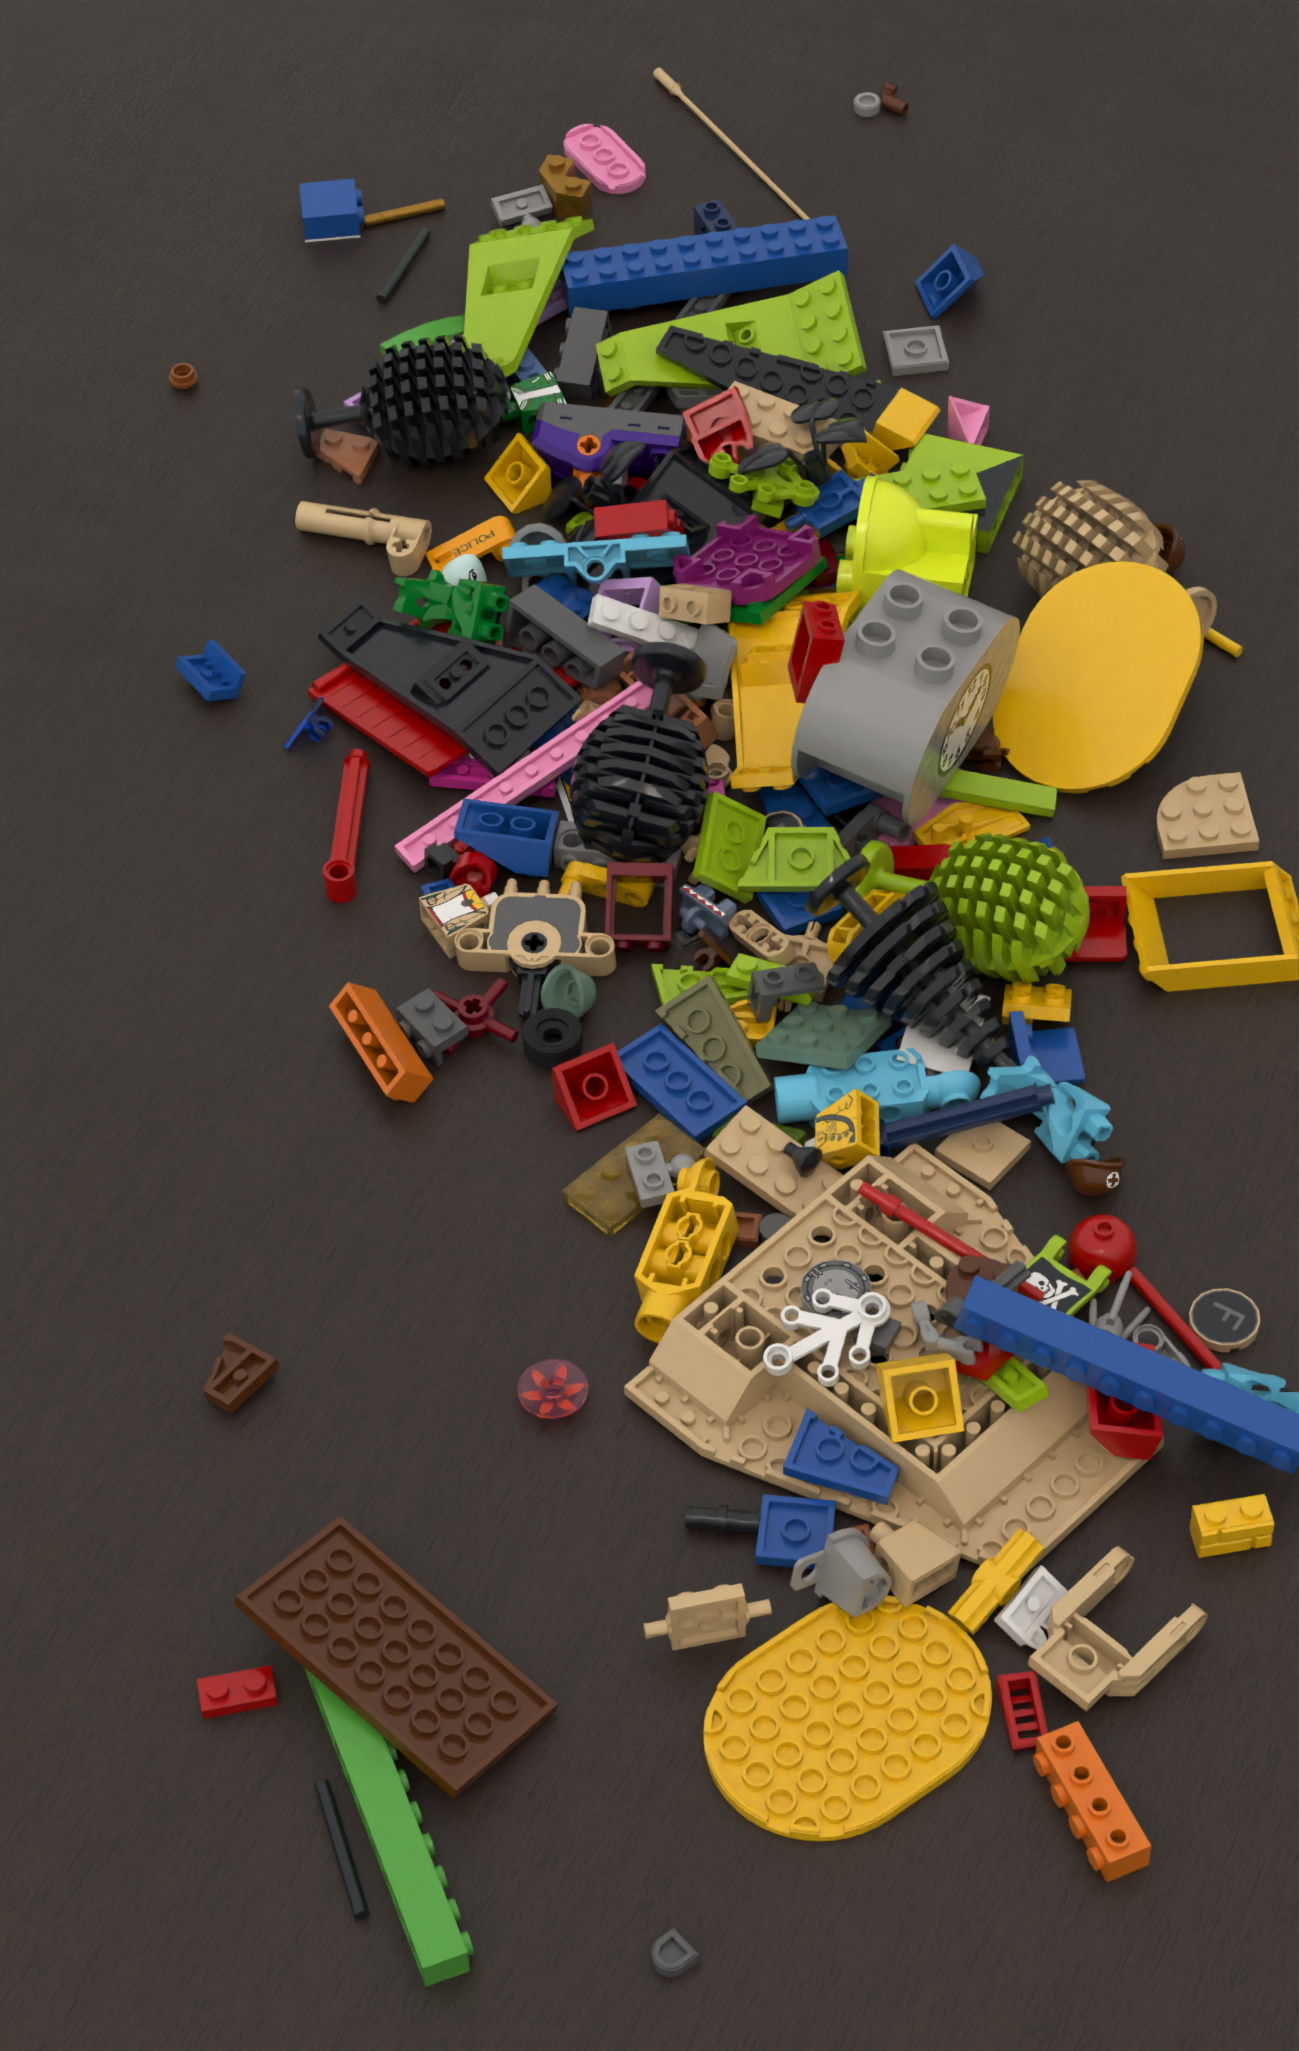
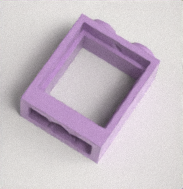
[597,577,661,658]

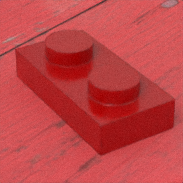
[197,1665,278,1719]

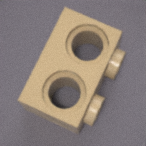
[659,583,732,625]

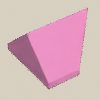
[947,396,990,446]

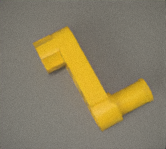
[558,861,657,907]

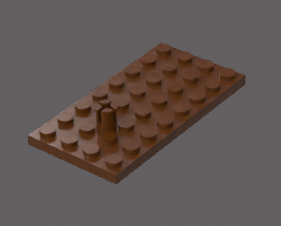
[234,1516,558,1799]

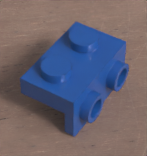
[175,640,245,702]

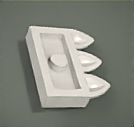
[994,1565,1068,1650]

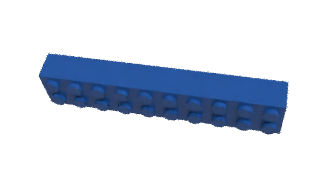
[559,215,848,316]

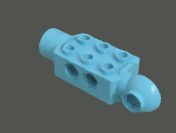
[774,1048,981,1129]

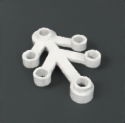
[763,1288,890,1387]

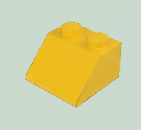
[876,1352,965,1443]

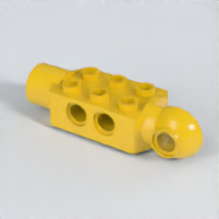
[634,1157,739,1343]

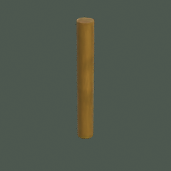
[364,198,445,227]

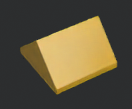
[872,387,940,451]
[484,433,552,514]

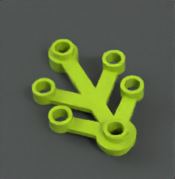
[708,452,820,507]

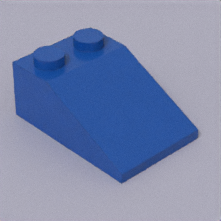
[454,798,559,877]

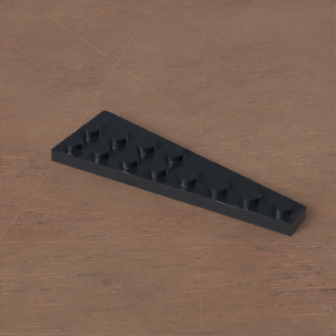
[656,325,901,454]

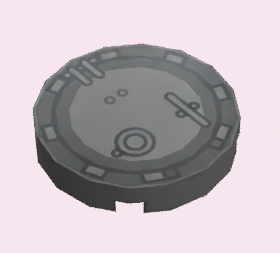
[800,1259,872,1319]

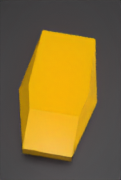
[913,802,1031,847]

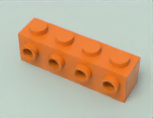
[329,982,433,1103]
[1033,1721,1151,1883]

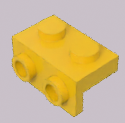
[841,430,900,478]

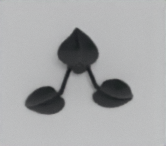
[737,398,867,486]
[542,441,647,543]

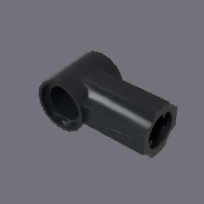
[581,475,639,507]

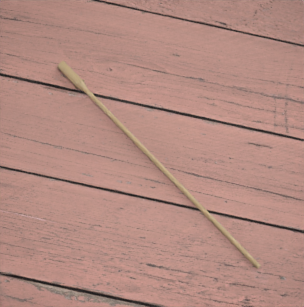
[653,68,810,220]

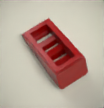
[995,1670,1048,1751]

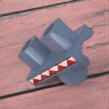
[679,883,737,940]

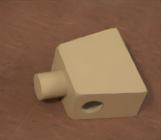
[869,1521,962,1607]

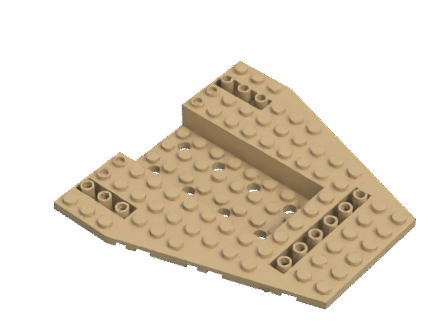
[624,1143,1164,1577]

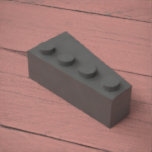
[502,584,625,689]

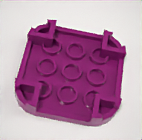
[673,515,821,605]

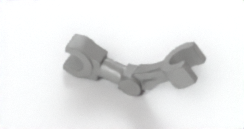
[910,1300,984,1365]

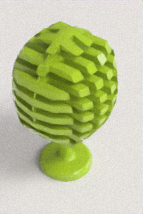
[855,833,1090,984]

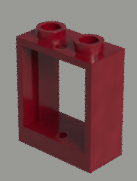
[605,862,674,952]

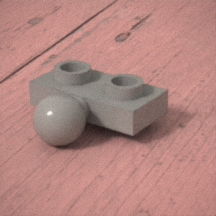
[491,184,553,227]
[625,1140,696,1208]

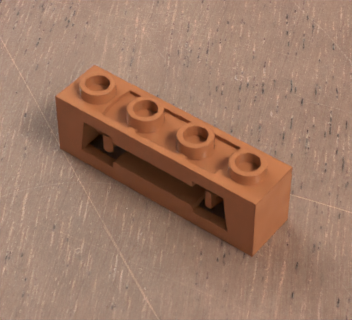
[617,648,720,749]

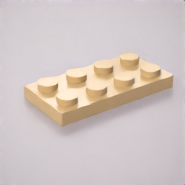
[703,1105,844,1219]

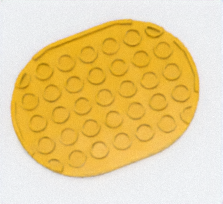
[993,561,1204,794]
[703,1595,992,1841]

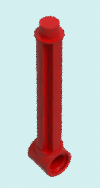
[323,749,371,903]

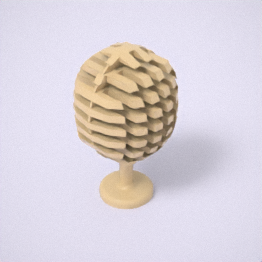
[1012,480,1217,638]

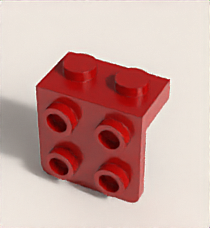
[1064,886,1127,962]

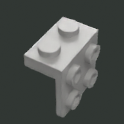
[685,624,737,701]

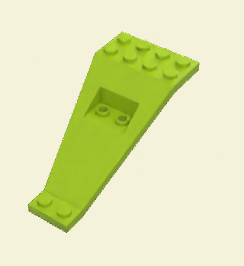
[464,216,595,377]

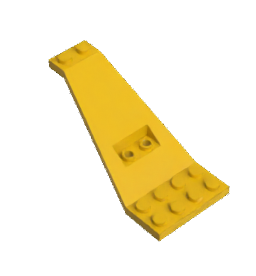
[728,591,862,792]

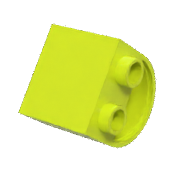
[836,475,978,622]

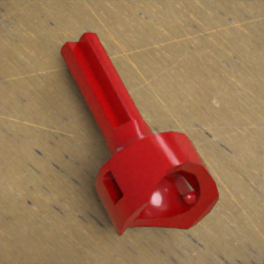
[449,849,497,898]

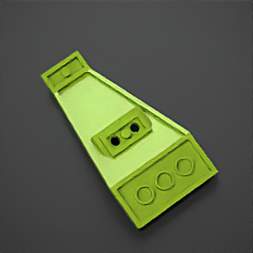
[595,270,867,397]

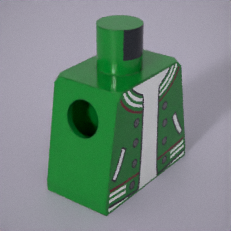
[500,371,567,433]

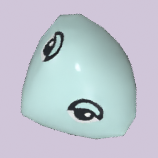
[441,554,487,586]

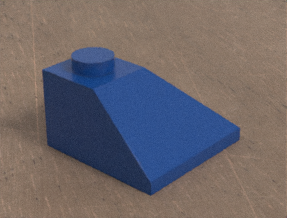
[915,244,985,319]

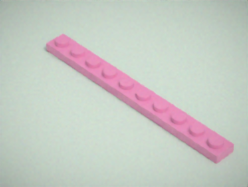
[394,681,653,873]

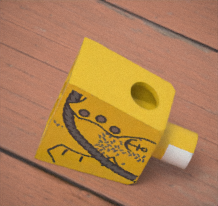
[805,1089,880,1169]

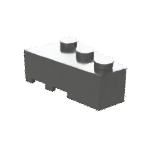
[553,307,613,400]

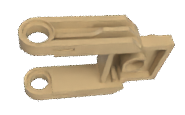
[1028,1546,1208,1712]

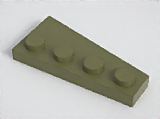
[655,975,774,1106]

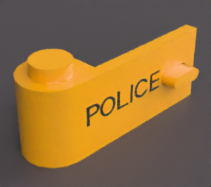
[425,516,516,572]

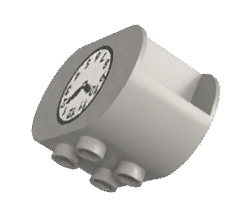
[791,569,1020,826]

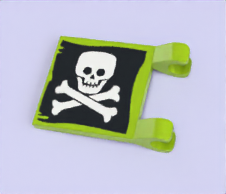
[1017,1235,1112,1316]

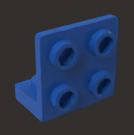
[1008,1011,1085,1085]

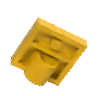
[1002,981,1072,1026]

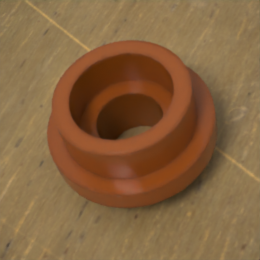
[169,363,198,389]

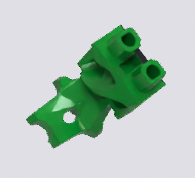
[393,569,510,645]

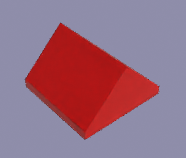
[551,1043,637,1131]

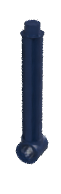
[879,1082,1056,1157]

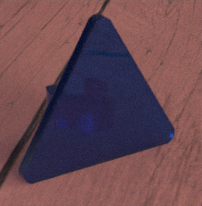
[284,696,334,749]

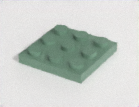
[755,1001,892,1070]

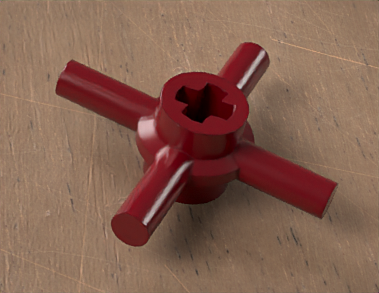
[433,978,519,1055]

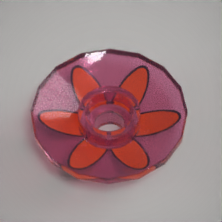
[517,1358,589,1419]

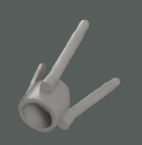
[1089,1271,1151,1339]

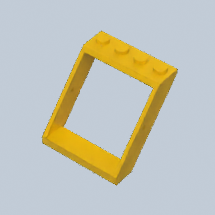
[1121,861,1299,992]

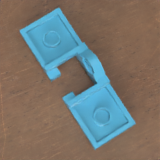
[502,532,691,585]

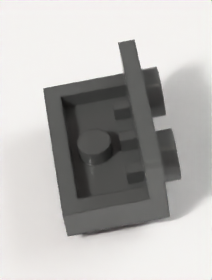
[396,988,468,1067]

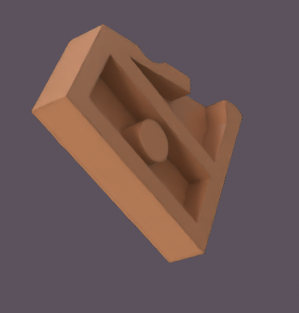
[317,428,381,484]

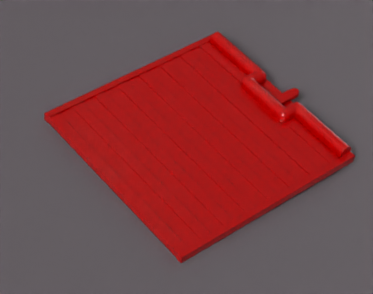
[307,618,579,778]

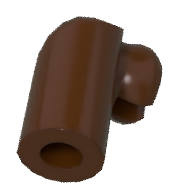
[880,82,909,116]

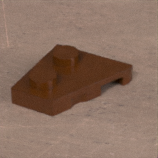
[203,1332,280,1414]

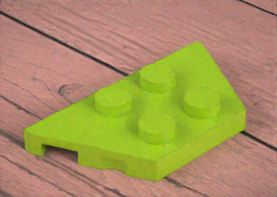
[738,827,851,892]

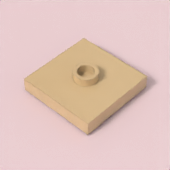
[935,1122,1031,1190]

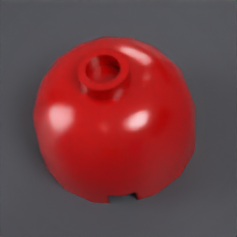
[1067,1214,1137,1285]

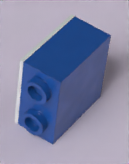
[299,179,365,243]

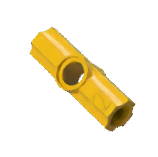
[948,1528,1045,1635]

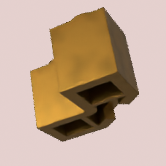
[539,154,592,220]

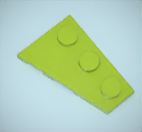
[651,964,749,1006]

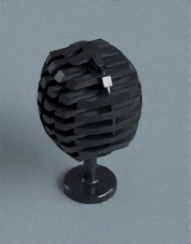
[293,334,510,468]
[570,642,709,863]

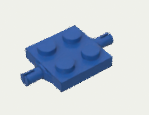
[784,470,875,538]

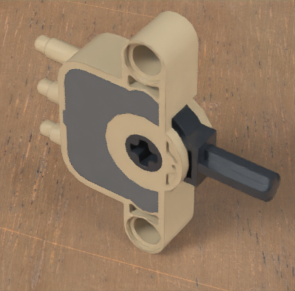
[454,878,616,1020]

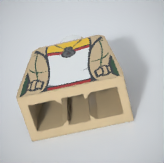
[419,884,498,959]

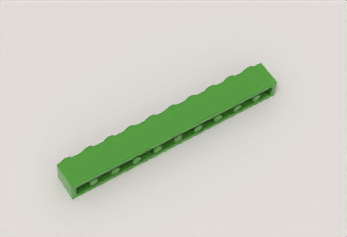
[304,1667,474,1987]

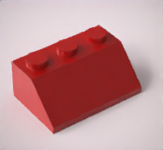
[1086,1342,1163,1460]

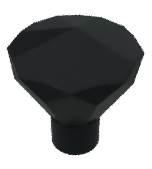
[783,1142,822,1177]

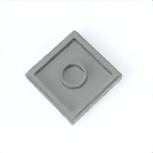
[883,325,949,376]

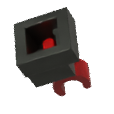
[424,840,475,881]

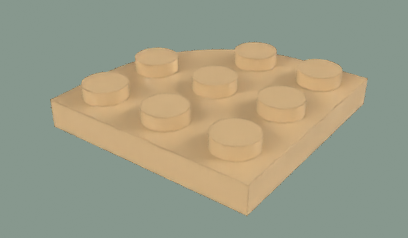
[1156,772,1260,859]

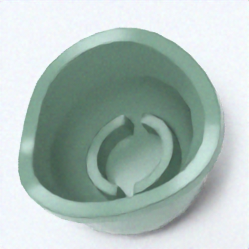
[541,963,596,1019]

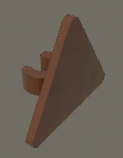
[693,930,734,972]

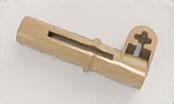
[295,501,432,576]

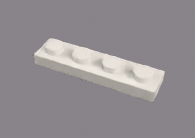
[587,594,700,651]

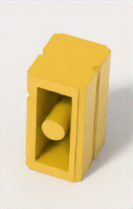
[1189,1494,1274,1558]

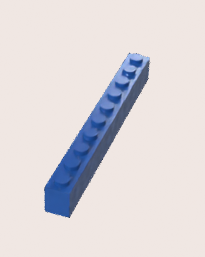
[953,1275,1299,1474]

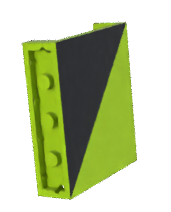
[900,433,1023,554]

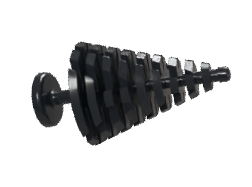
[804,854,1018,1069]

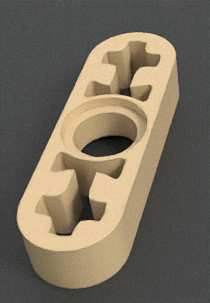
[729,910,795,965]

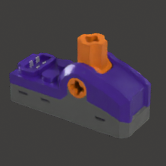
[531,402,688,507]

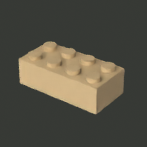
[728,381,838,481]

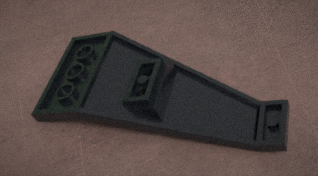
[576,443,792,623]
[318,597,583,777]

